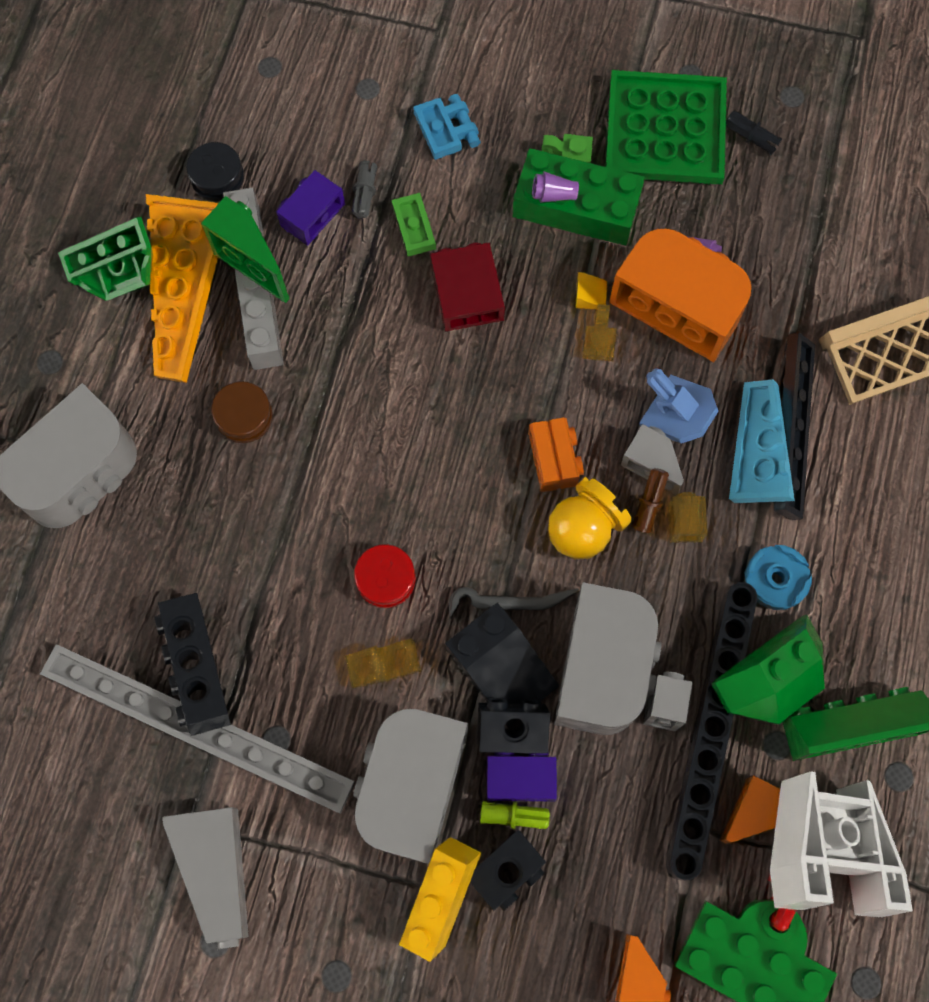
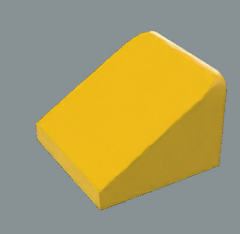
[575,272,607,310]

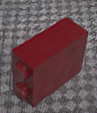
[430,242,505,332]

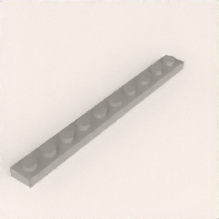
[40,644,355,814]

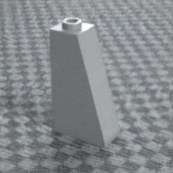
[162,807,249,949]

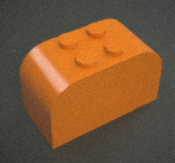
[609,229,751,362]

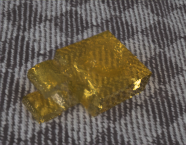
[582,304,617,362]

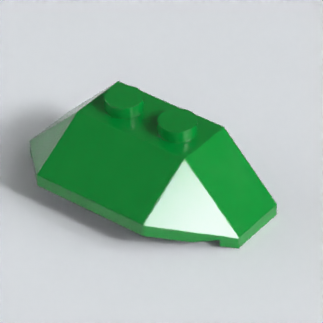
[58,217,153,301]
[711,615,825,724]

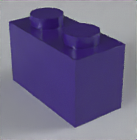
[276,170,345,246]
[487,752,557,802]

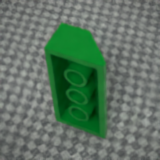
[782,687,929,761]

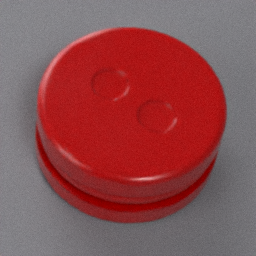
[354,544,416,608]

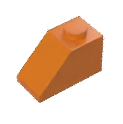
[719,776,780,844]
[615,934,671,1002]

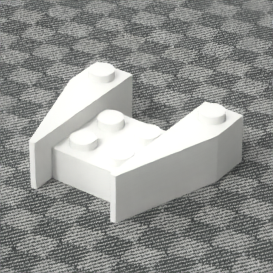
[770,771,913,917]

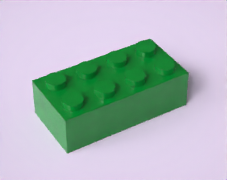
[512,148,645,246]

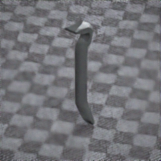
[449,587,579,619]

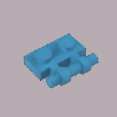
[413,94,480,160]

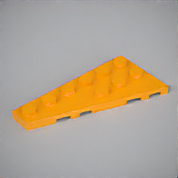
[146,194,219,383]

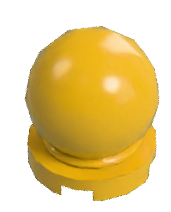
[548,477,632,560]

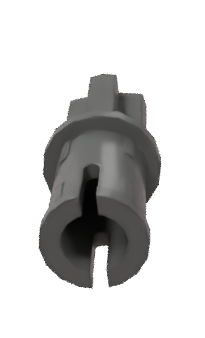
[352,160,378,219]

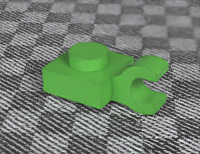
[541,134,593,163]

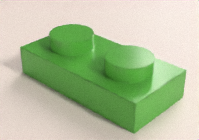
[391,193,436,257]

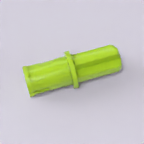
[481,801,550,830]

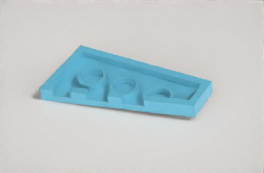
[729,380,795,503]

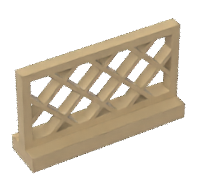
[818,296,929,405]

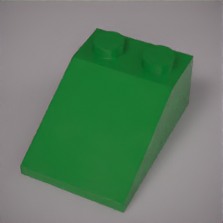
[201,196,289,304]

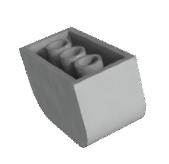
[0,383,137,528]
[554,582,662,735]
[353,709,468,864]

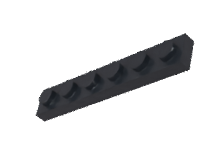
[773,332,815,520]

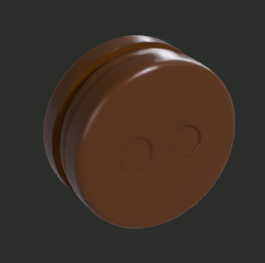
[211,381,273,443]

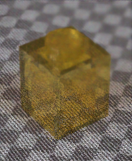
[668,492,708,543]

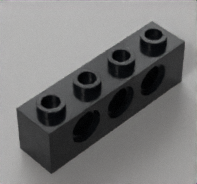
[154,593,231,736]

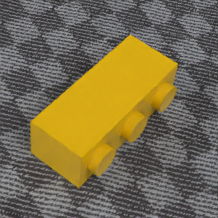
[399,837,481,962]

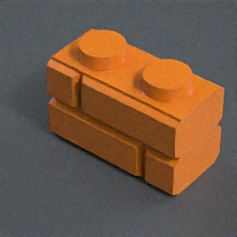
[528,417,584,492]

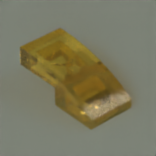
[345,639,422,688]

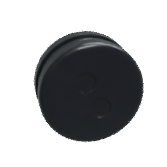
[186,142,244,201]

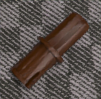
[632,468,669,533]

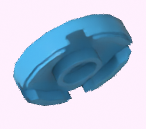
[745,545,812,610]

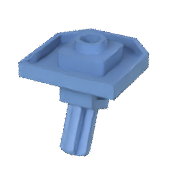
[639,368,719,444]

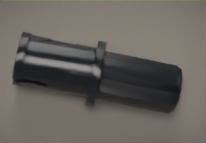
[726,110,782,156]

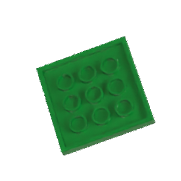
[605,70,727,185]

